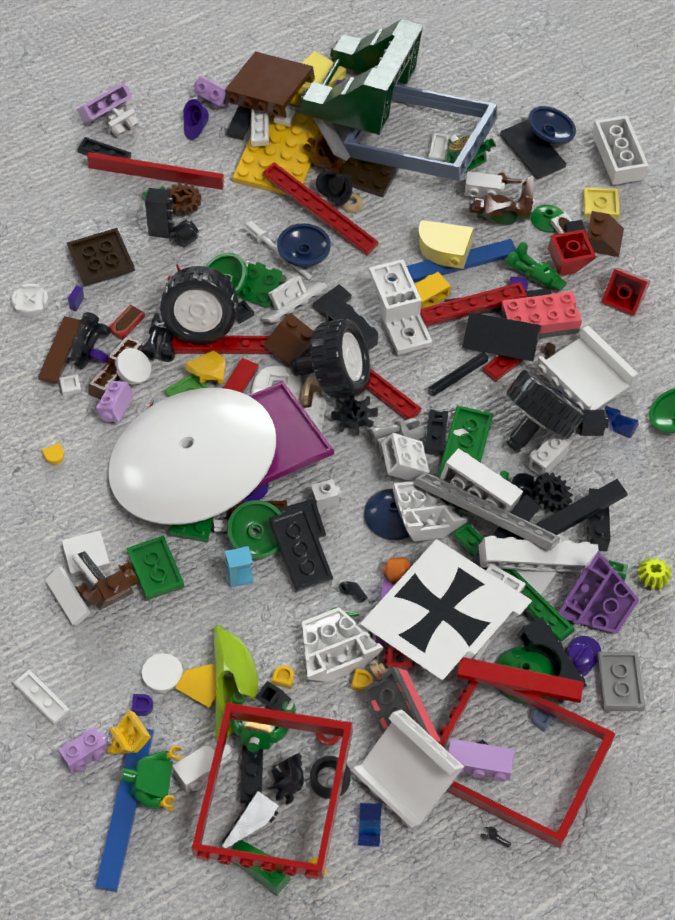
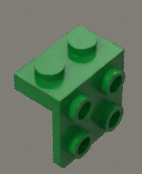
[238,262,287,307]

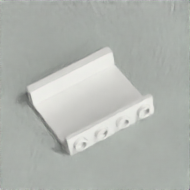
[536,325,638,410]
[351,710,464,828]

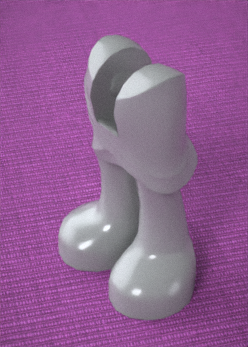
[367,417,426,459]

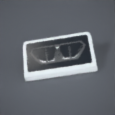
[72,550,106,587]

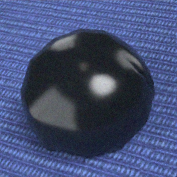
[511,473,536,502]

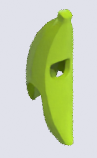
[213,625,258,740]

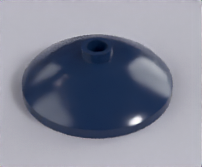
[528,106,576,145]
[277,223,331,267]
[364,489,410,540]

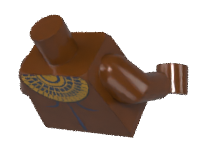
[74,560,138,610]

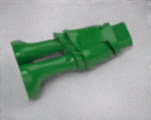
[504,241,567,292]

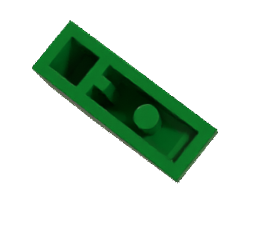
[232,840,291,896]

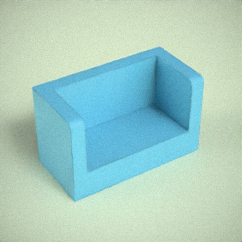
[225,546,254,588]

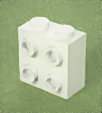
[381,433,430,481]

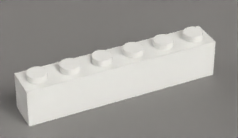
[479,536,599,573]

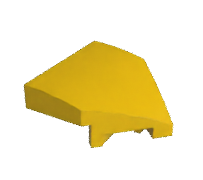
[185,351,226,383]
[175,663,216,708]
[107,710,151,754]

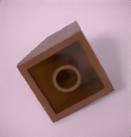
[587,211,624,257]
[264,313,314,367]

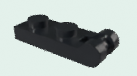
[425,407,449,455]

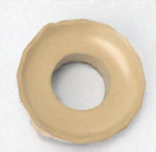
[341,193,363,213]

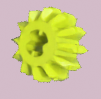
[637,556,672,590]

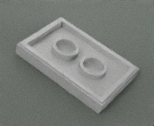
[597,652,645,711]

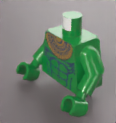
[445,135,496,174]
[231,692,296,753]

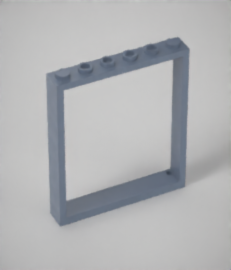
[343,84,497,181]

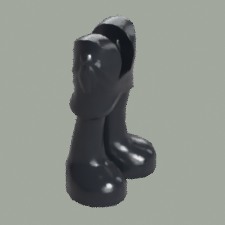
[67,312,111,370]
[141,313,175,362]

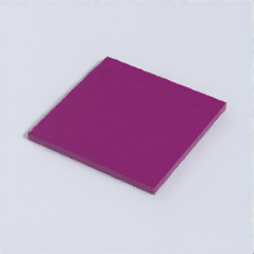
[249,381,334,488]

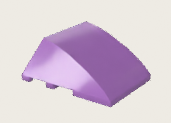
[558,551,639,633]

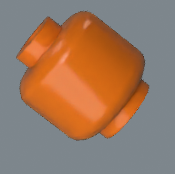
[383,557,413,583]

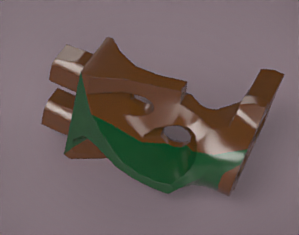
[469,176,534,225]

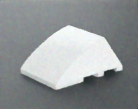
[392,481,468,542]
[302,607,383,682]

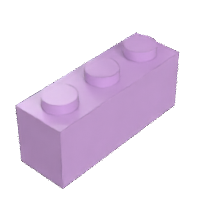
[77,82,132,124]
[449,739,515,782]

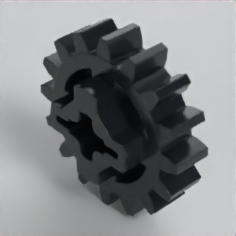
[532,472,573,513]

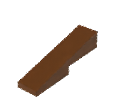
[38,316,81,384]
[88,336,143,400]

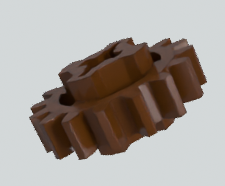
[167,182,201,216]

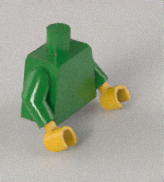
[120,745,183,812]

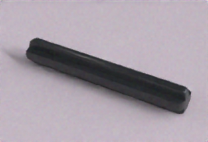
[428,352,489,396]

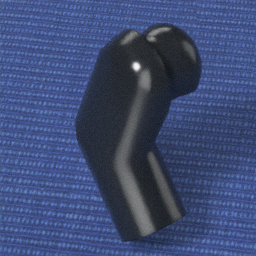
[339,581,367,603]

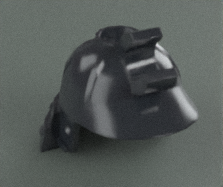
[316,170,353,206]
[267,752,304,805]

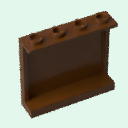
[225,51,315,118]

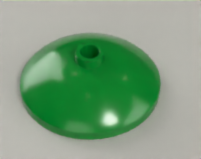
[205,253,247,294]
[649,388,675,433]
[227,500,281,559]
[496,647,555,704]

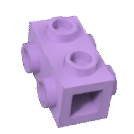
[193,76,229,108]
[96,381,134,422]
[58,727,108,774]

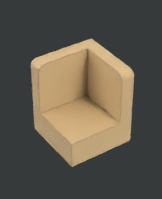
[300,377,323,407]

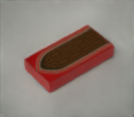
[109,304,145,340]

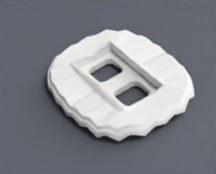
[251,366,303,403]

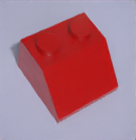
[548,229,596,276]
[601,268,651,316]

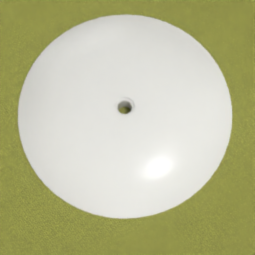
[108,388,276,525]

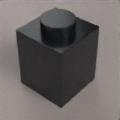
[580,410,608,436]
[255,681,292,711]

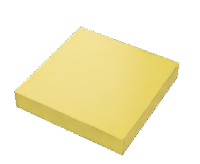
[583,187,620,219]

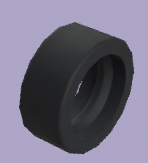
[310,756,350,799]

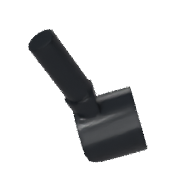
[481,827,512,848]

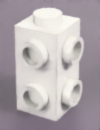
[465,171,505,198]
[529,433,569,475]

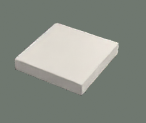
[62,531,110,577]

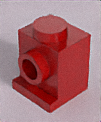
[384,646,415,671]

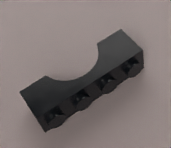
[517,617,587,703]

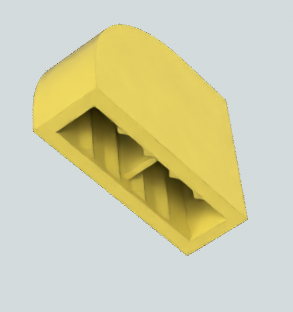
[300,51,346,91]
[419,220,473,269]

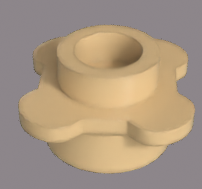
[370,660,387,680]

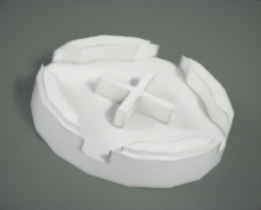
[12,283,49,316]
[115,348,151,385]
[142,653,183,693]

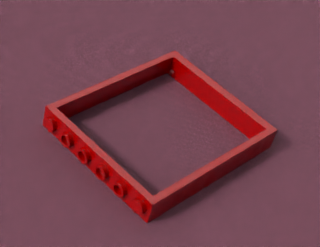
[439,680,616,848]
[191,702,353,880]

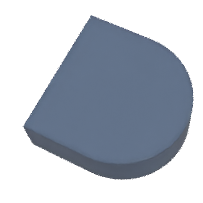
[531,708,556,732]

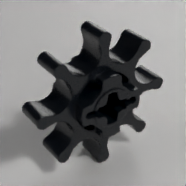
[331,396,378,436]

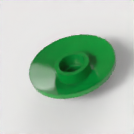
[531,204,564,233]

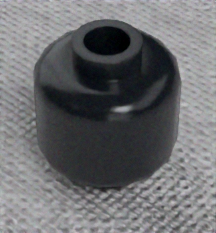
[172,220,199,246]

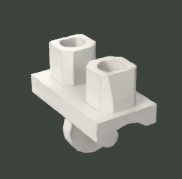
[106,108,138,138]

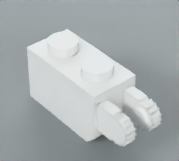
[172,744,232,793]

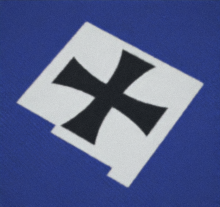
[360,539,532,681]

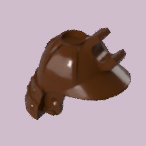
[303,134,344,172]

